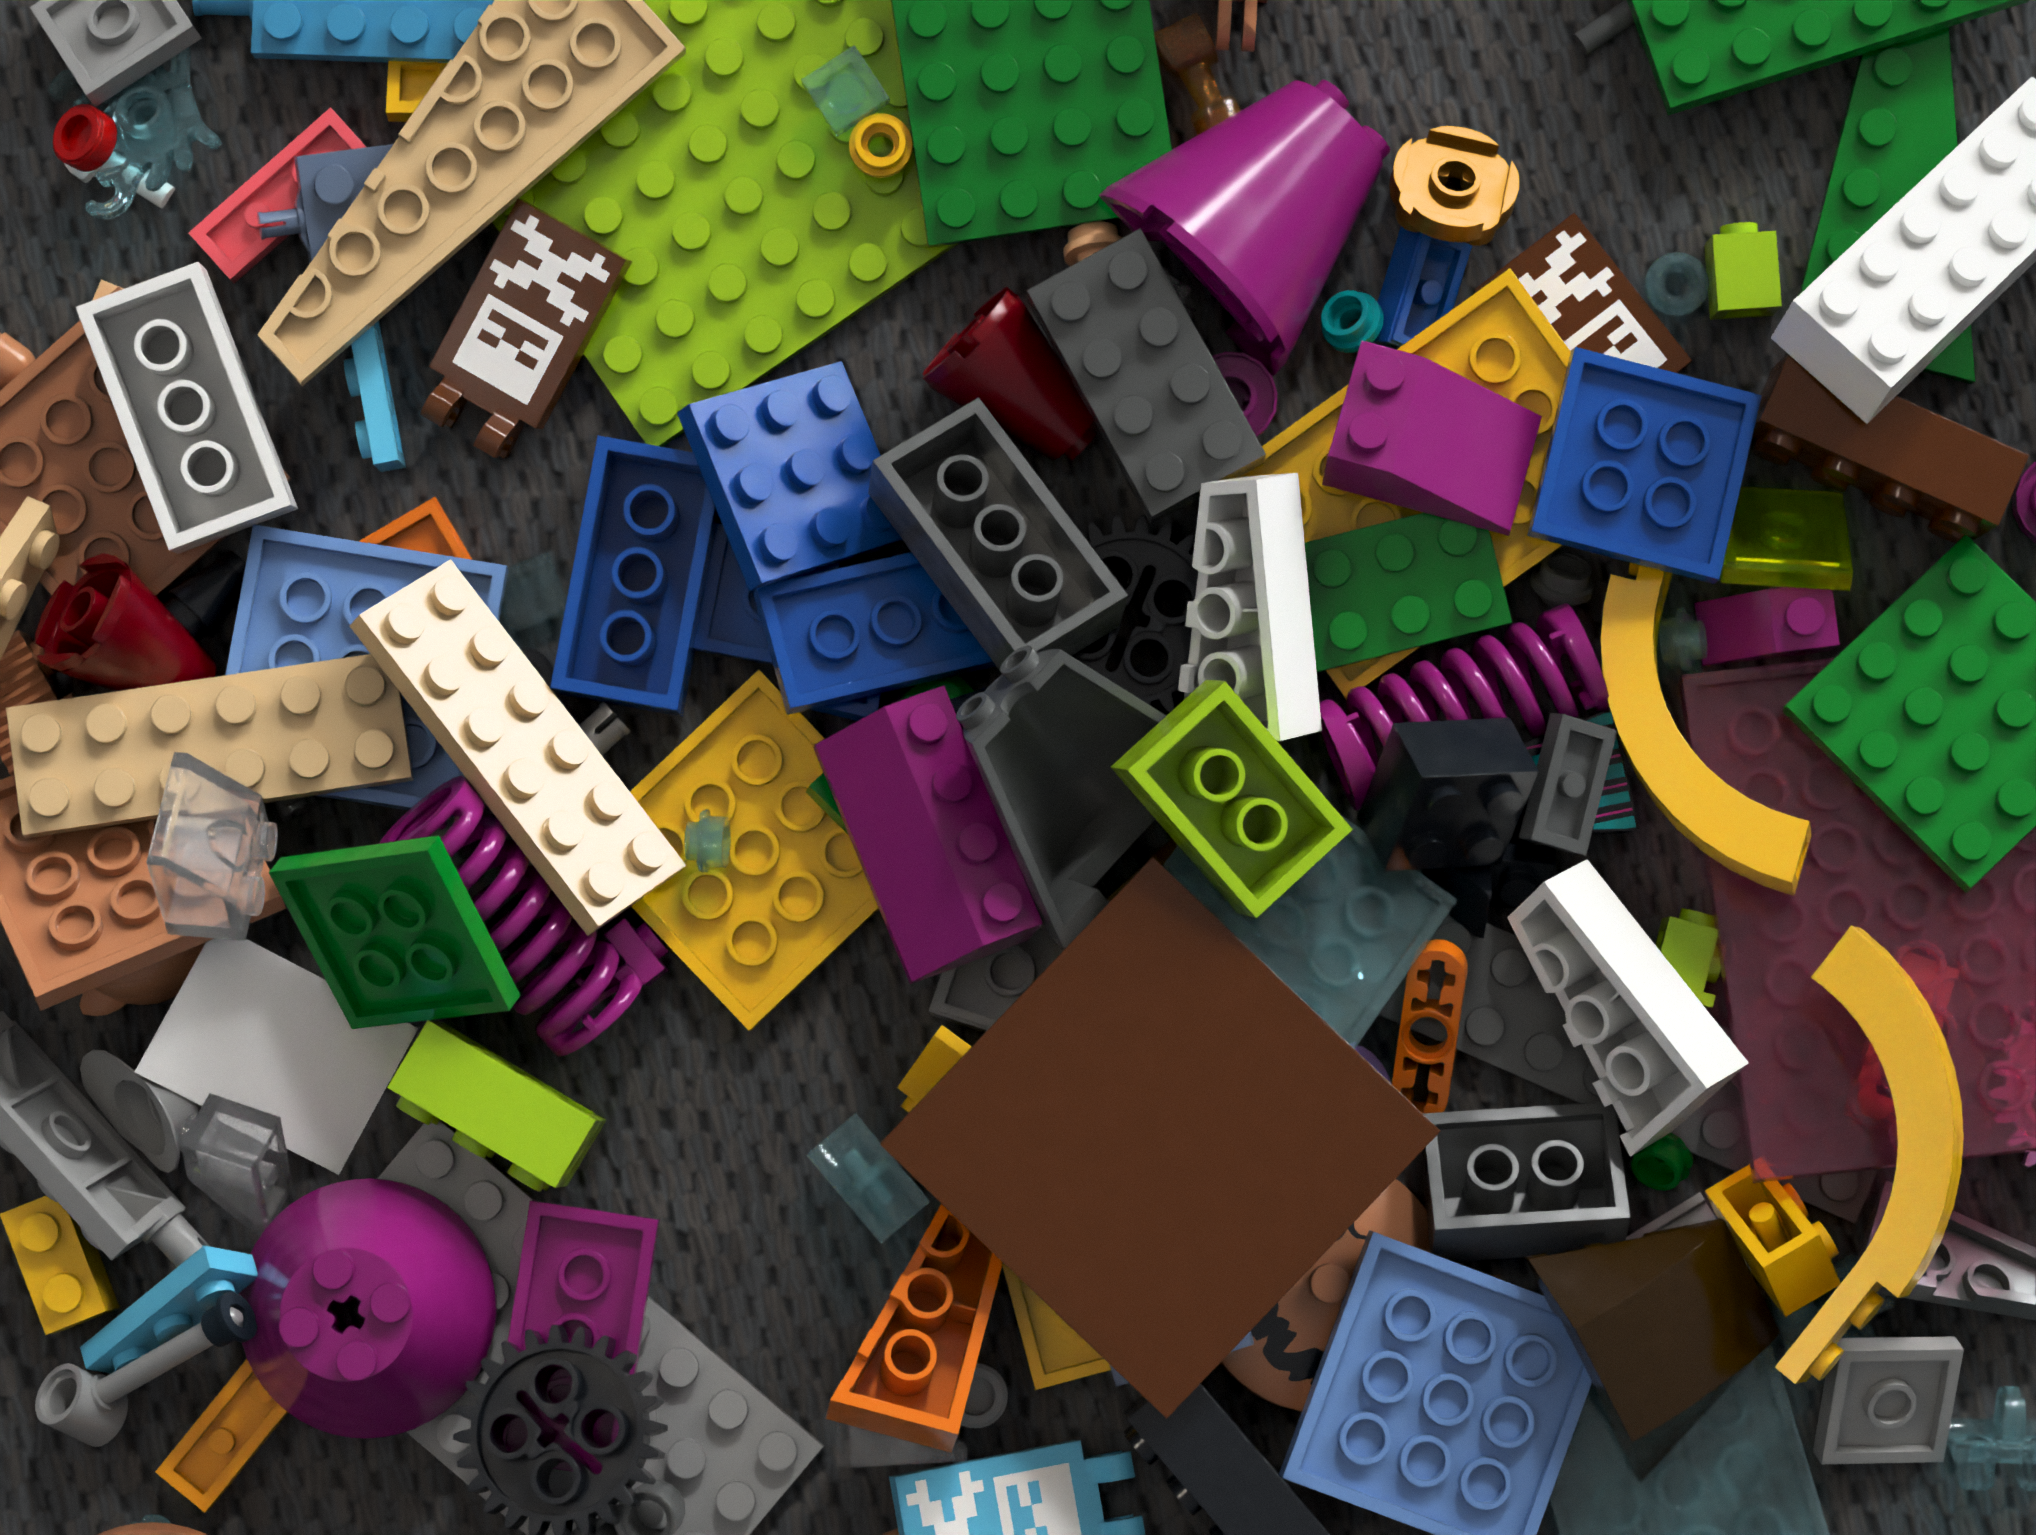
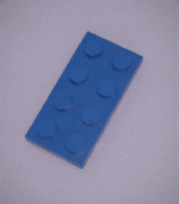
[754,552,996,715]

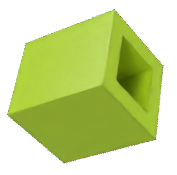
[1704,222,1782,320]

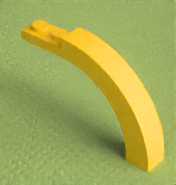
[1601,563,1812,896]
[1775,925,1964,1384]

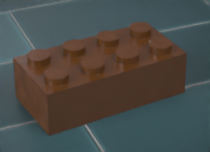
[1751,353,2029,543]

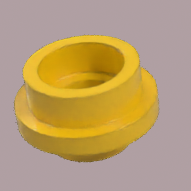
[849,113,913,178]

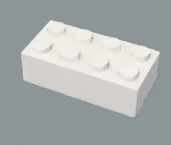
[76,262,298,554]

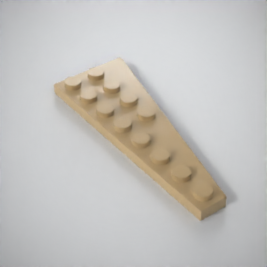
[257,0,686,387]

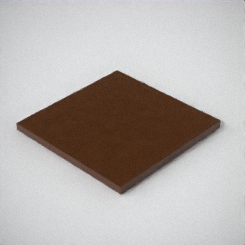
[880,857,1441,1419]

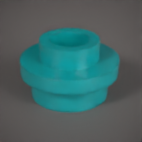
[1321,290,1384,353]

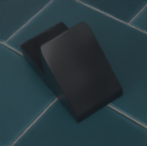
[1419,843,1555,938]

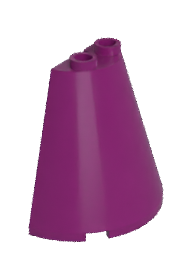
[1099,79,1390,376]

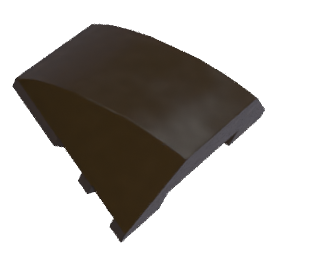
[1525,1219,1780,1482]

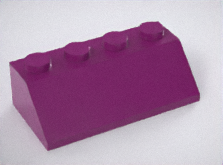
[813,685,1043,984]

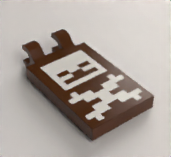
[420,199,632,459]
[1473,213,1692,374]

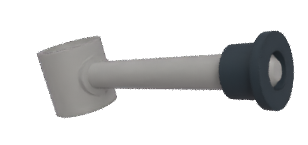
[35,1292,257,1447]

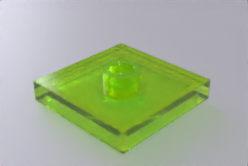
[1720,487,1853,591]

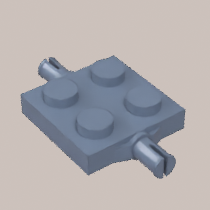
[257,144,393,264]

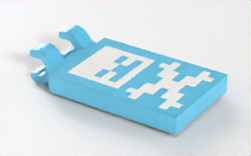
[889,1440,1145,1535]

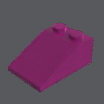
[1322,340,1542,536]

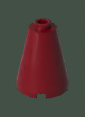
[922,286,1097,461]
[35,553,216,691]

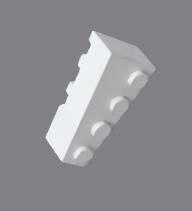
[1178,473,1322,741]
[1507,859,1749,1157]

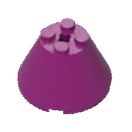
[239,1178,497,1439]

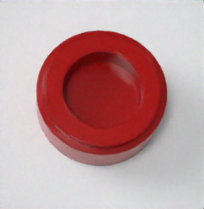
[53,104,117,172]

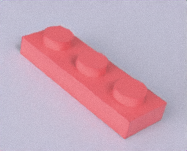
[188,107,366,284]

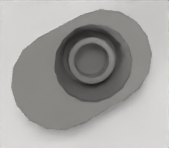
[80,1050,215,1173]

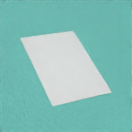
[134,931,418,1175]

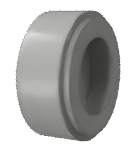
[961,1363,1008,1428]

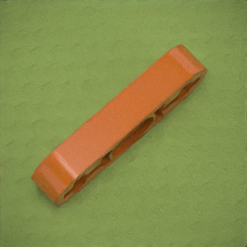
[1392,939,1468,1113]

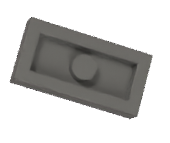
[1519,713,1617,856]

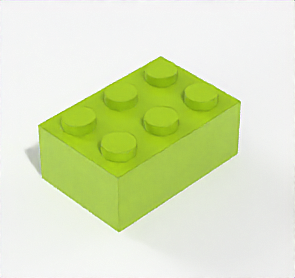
[1111,679,1353,918]
[387,1020,606,1192]

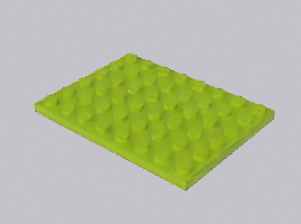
[492,0,958,447]

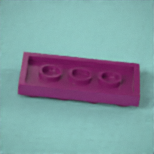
[503,1200,660,1474]

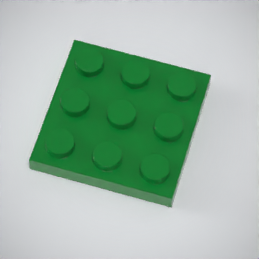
[268,835,520,1029]

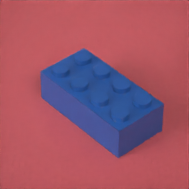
[550,435,720,717]

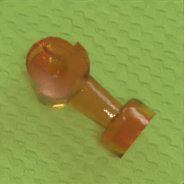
[1154,13,1241,135]

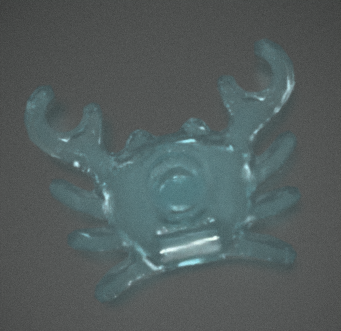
[48,46,222,220]

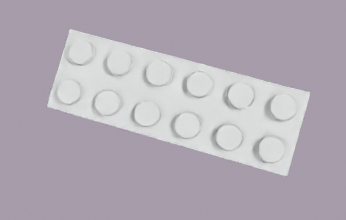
[1771,77,2036,424]

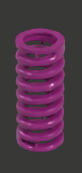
[1319,603,1610,811]
[379,775,643,1057]

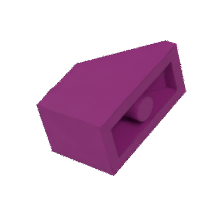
[1694,581,1840,666]

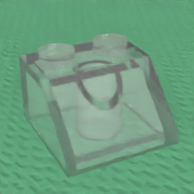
[146,752,278,941]

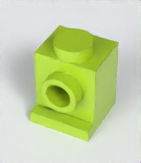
[1655,908,1725,1009]

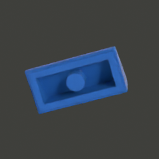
[1372,226,1472,350]

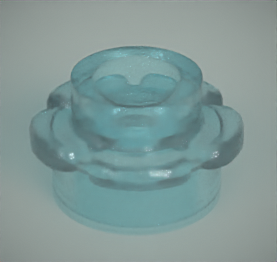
[685,809,731,872]

